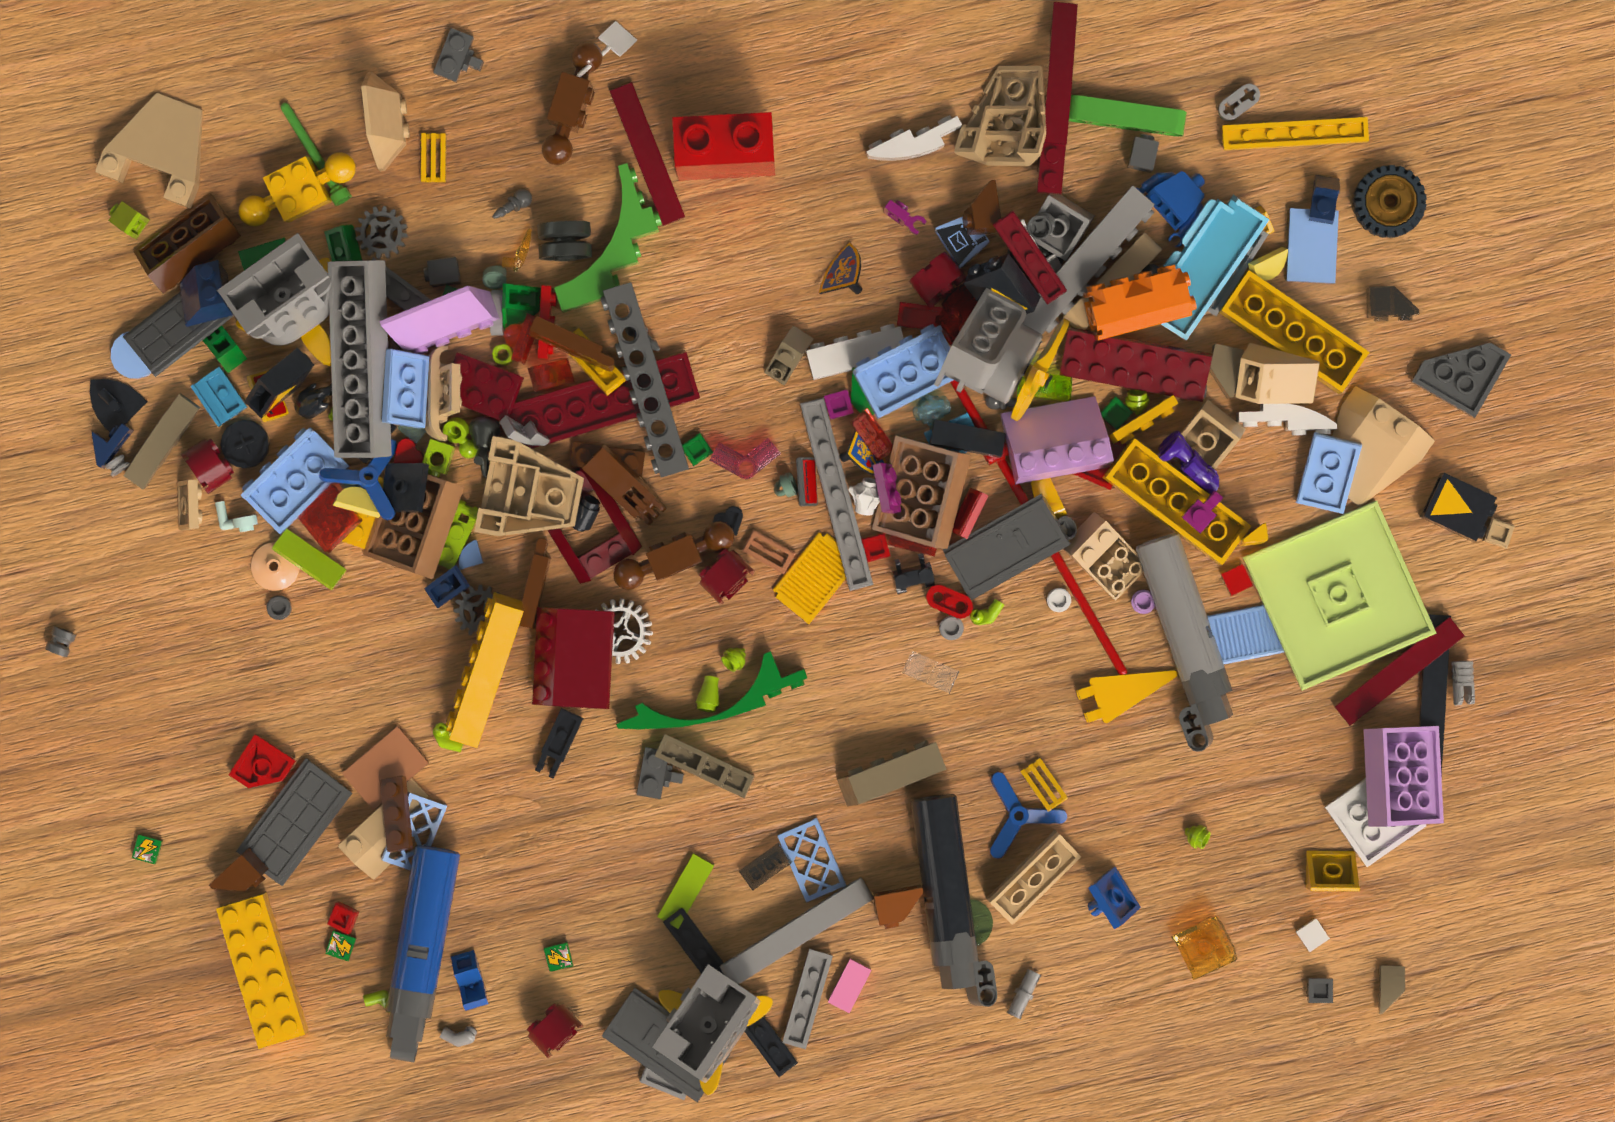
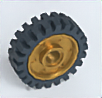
[1353,165,1427,238]

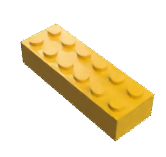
[1219,270,1370,394]
[1102,438,1251,565]
[446,592,524,748]
[216,892,309,1049]

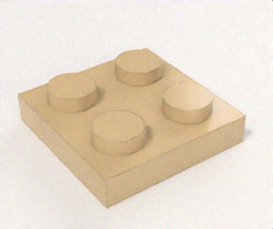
[177,480,202,530]

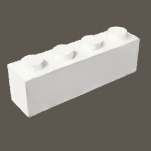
[806,324,904,380]

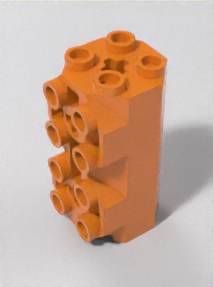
[1083,265,1197,340]

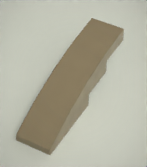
[123,393,200,489]
[655,734,755,799]

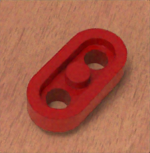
[926,585,973,619]

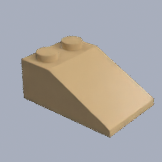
[1166,399,1246,485]

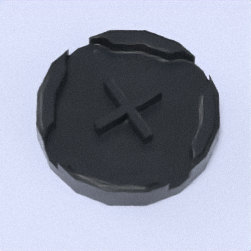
[220,420,270,469]

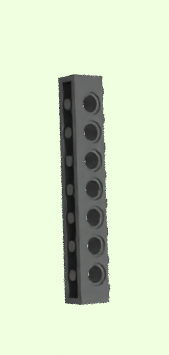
[600,282,689,478]

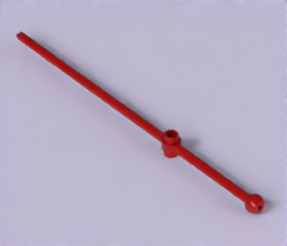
[950,380,1127,675]

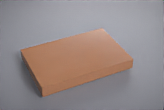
[342,726,429,810]

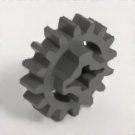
[355,206,409,259]
[454,585,500,636]

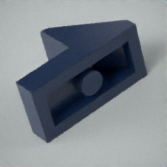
[1308,175,1340,225]
[92,423,134,469]
[424,565,470,609]

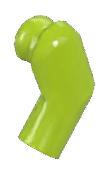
[970,599,1005,625]
[433,723,463,753]
[363,990,390,1013]

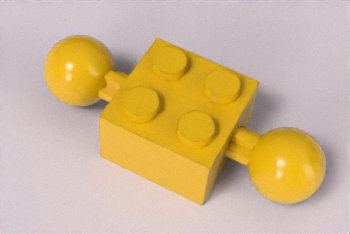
[239,152,356,227]

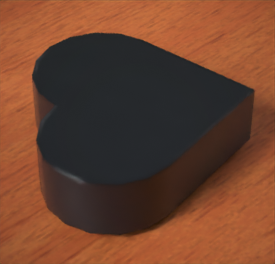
[713,506,743,536]

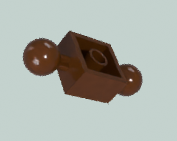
[542,42,603,165]
[613,521,734,590]

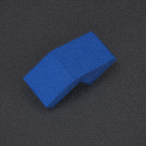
[451,950,489,1011]

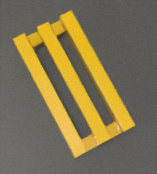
[421,133,446,183]
[1020,758,1068,812]

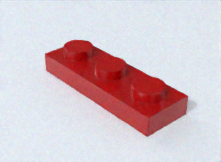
[538,285,557,360]

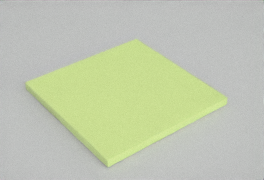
[1243,500,1436,691]

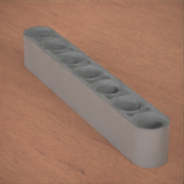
[719,877,874,984]

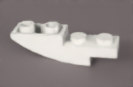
[866,115,962,161]
[1236,403,1337,436]

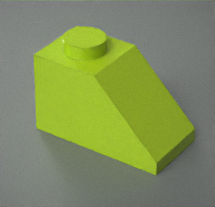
[108,201,150,240]

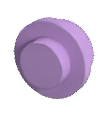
[1131,590,1155,614]

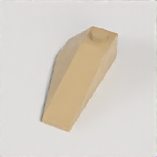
[338,778,428,880]

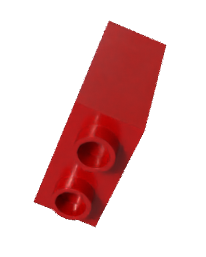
[672,112,775,181]

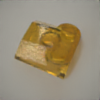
[1171,915,1238,980]

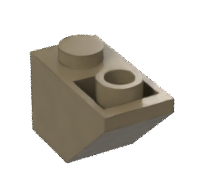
[764,326,814,386]
[1209,344,1244,399]

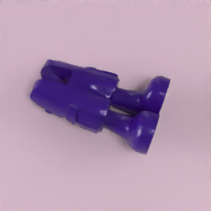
[1158,431,1219,494]

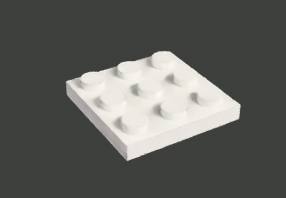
[1324,778,1427,867]

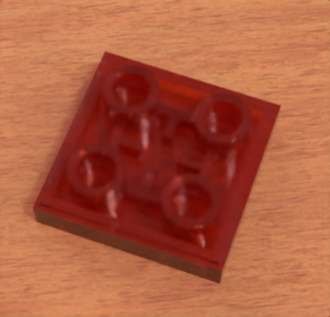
[297,484,363,553]

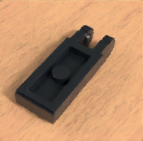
[535,708,584,779]

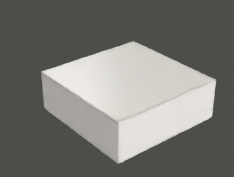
[1295,918,1330,952]

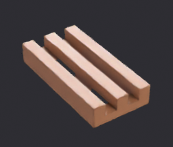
[742,530,796,574]

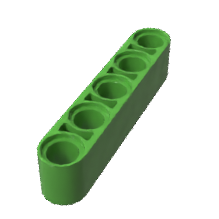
[1069,95,1187,137]

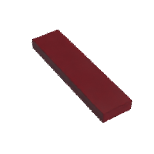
[992,210,1067,305]

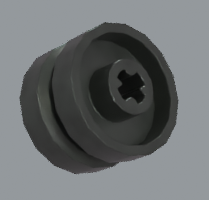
[537,221,592,261]

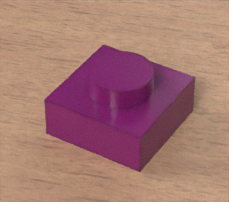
[824,390,854,420]

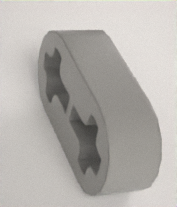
[1218,84,1260,121]
[490,290,505,336]

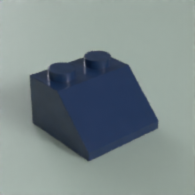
[180,260,233,327]

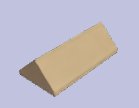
[986,830,1081,925]

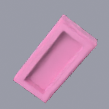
[828,959,872,1013]

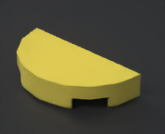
[1248,247,1288,281]
[333,487,380,518]

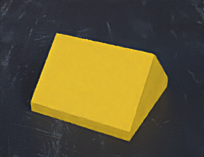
[1306,851,1360,891]

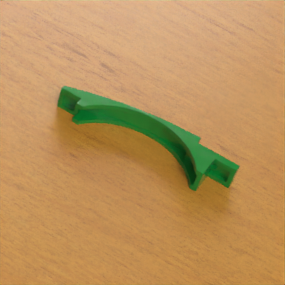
[616,651,808,730]

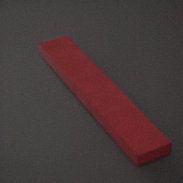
[610,82,686,226]
[1335,617,1465,726]

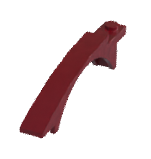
[1037,2,1078,195]

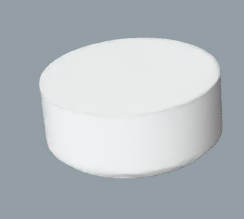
[1046,588,1071,612]

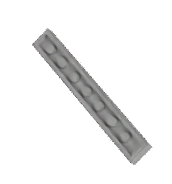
[800,398,873,591]

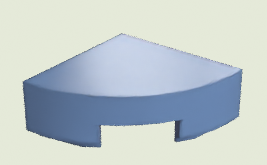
[459,540,484,570]

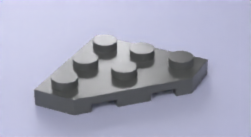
[1411,343,1511,418]

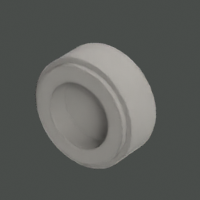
[939,616,964,640]

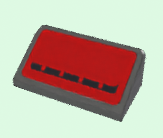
[796,457,818,507]

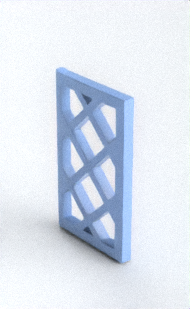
[381,792,447,871]
[777,818,846,902]

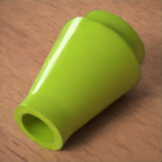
[695,676,719,713]

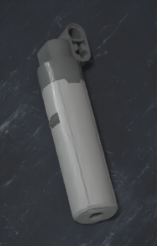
[1136,533,1233,752]

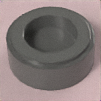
[267,596,292,620]

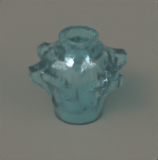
[913,394,951,429]

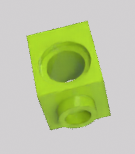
[423,439,456,478]

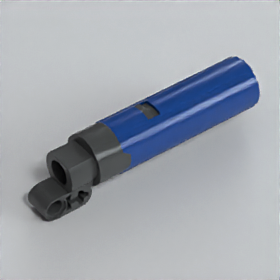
[385,845,460,1063]

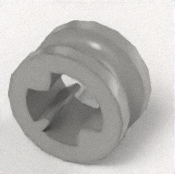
[105,455,130,477]

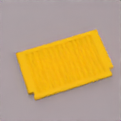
[772,532,846,624]

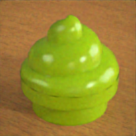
[1125,389,1150,415]
[721,648,746,672]
[1185,825,1211,849]

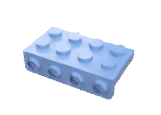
[853,324,953,419]
[241,428,350,534]

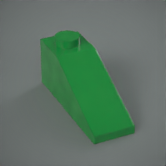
[203,326,247,373]

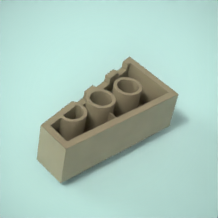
[837,740,946,807]

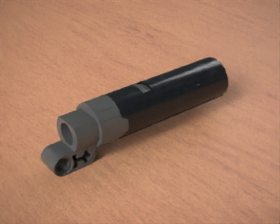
[911,794,997,1007]

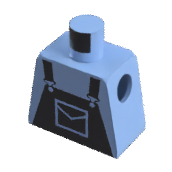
[935,217,989,269]

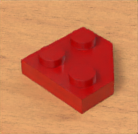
[229,734,297,788]

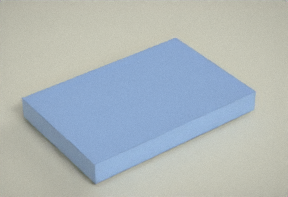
[1286,208,1339,284]
[382,349,429,429]
[1296,432,1362,514]

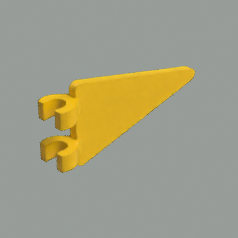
[1076,670,1178,723]

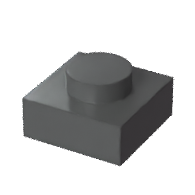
[1307,978,1333,1003]

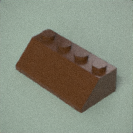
[133,194,241,294]

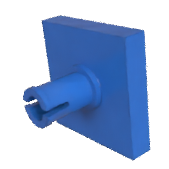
[1088,867,1141,929]

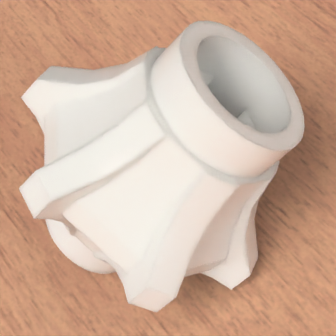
[849,477,880,515]

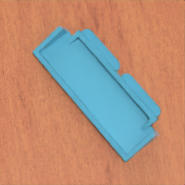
[1161,194,1269,341]

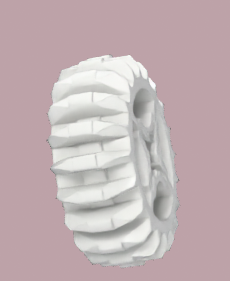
[595,599,653,664]

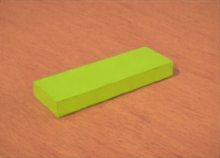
[272,528,346,590]
[658,853,714,929]

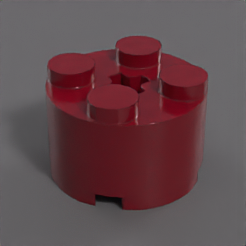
[909,251,967,308]
[181,438,234,494]
[699,548,755,605]
[527,1003,583,1058]

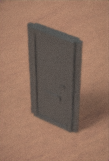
[123,291,234,377]
[943,494,1071,600]
[236,758,353,886]
[602,988,730,1103]

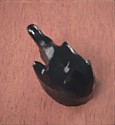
[294,383,332,419]

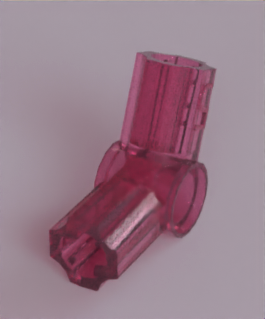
[709,438,781,480]

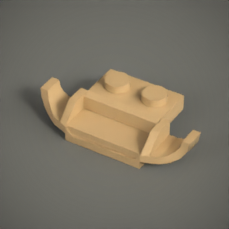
[425,345,462,442]

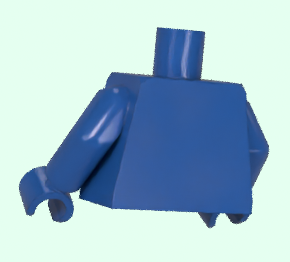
[1136,171,1205,247]

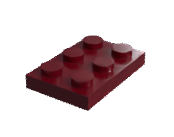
[453,352,524,421]

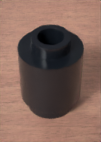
[573,494,600,532]

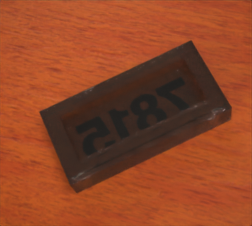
[739,842,792,891]

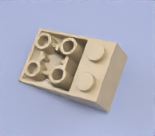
[1235,343,1320,404]
[1063,512,1143,601]

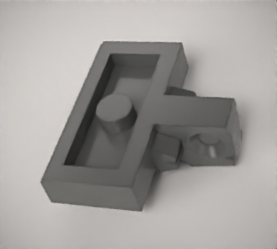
[433,28,484,83]
[637,747,684,799]

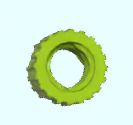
[492,344,514,366]

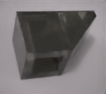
[1366,286,1419,322]

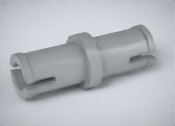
[1006,969,1042,1019]

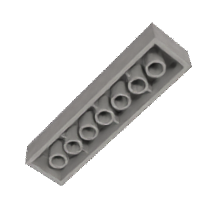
[328,260,392,458]

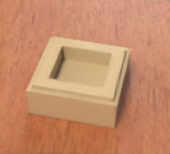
[1483,518,1515,549]

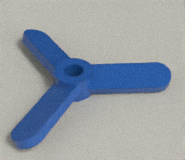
[319,439,397,520]
[990,772,1067,859]

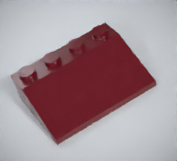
[532,607,615,709]

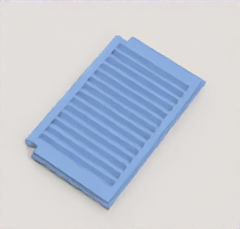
[1207,605,1284,664]

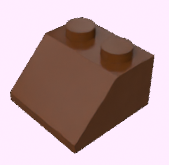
[873,884,923,929]

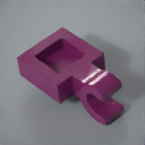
[1182,491,1223,534]

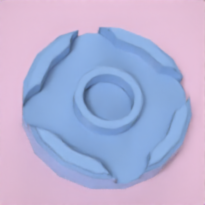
[111,331,151,379]

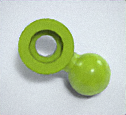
[443,417,477,459]

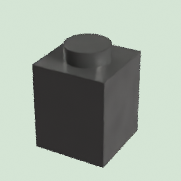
[1127,134,1159,173]
[424,257,461,287]

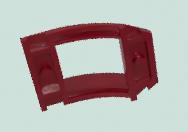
[548,467,642,584]

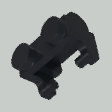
[892,553,935,594]

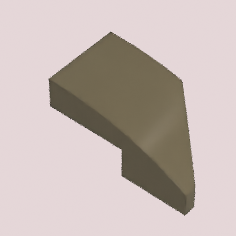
[1378,965,1405,1014]

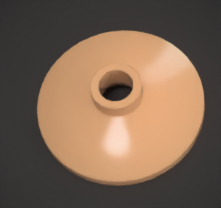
[251,542,300,591]

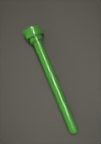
[281,102,352,206]

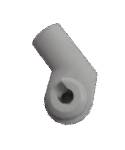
[440,1026,477,1047]

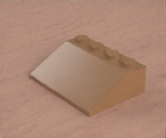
[872,436,971,549]
[363,475,464,579]

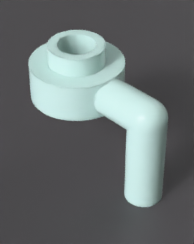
[215,501,258,532]

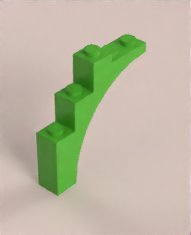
[555,163,662,313]

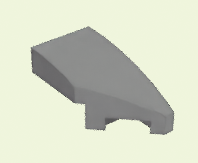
[500,416,550,446]

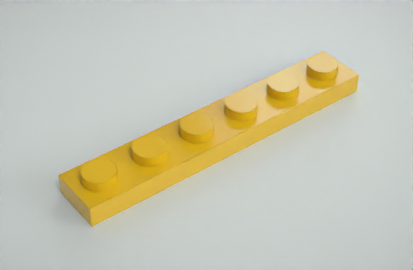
[1221,117,1369,151]

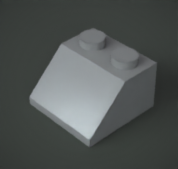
[1034,194,1095,261]

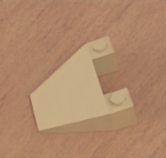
[95,93,203,209]

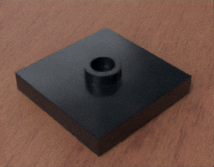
[383,463,429,513]

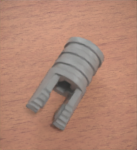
[1451,661,1475,706]

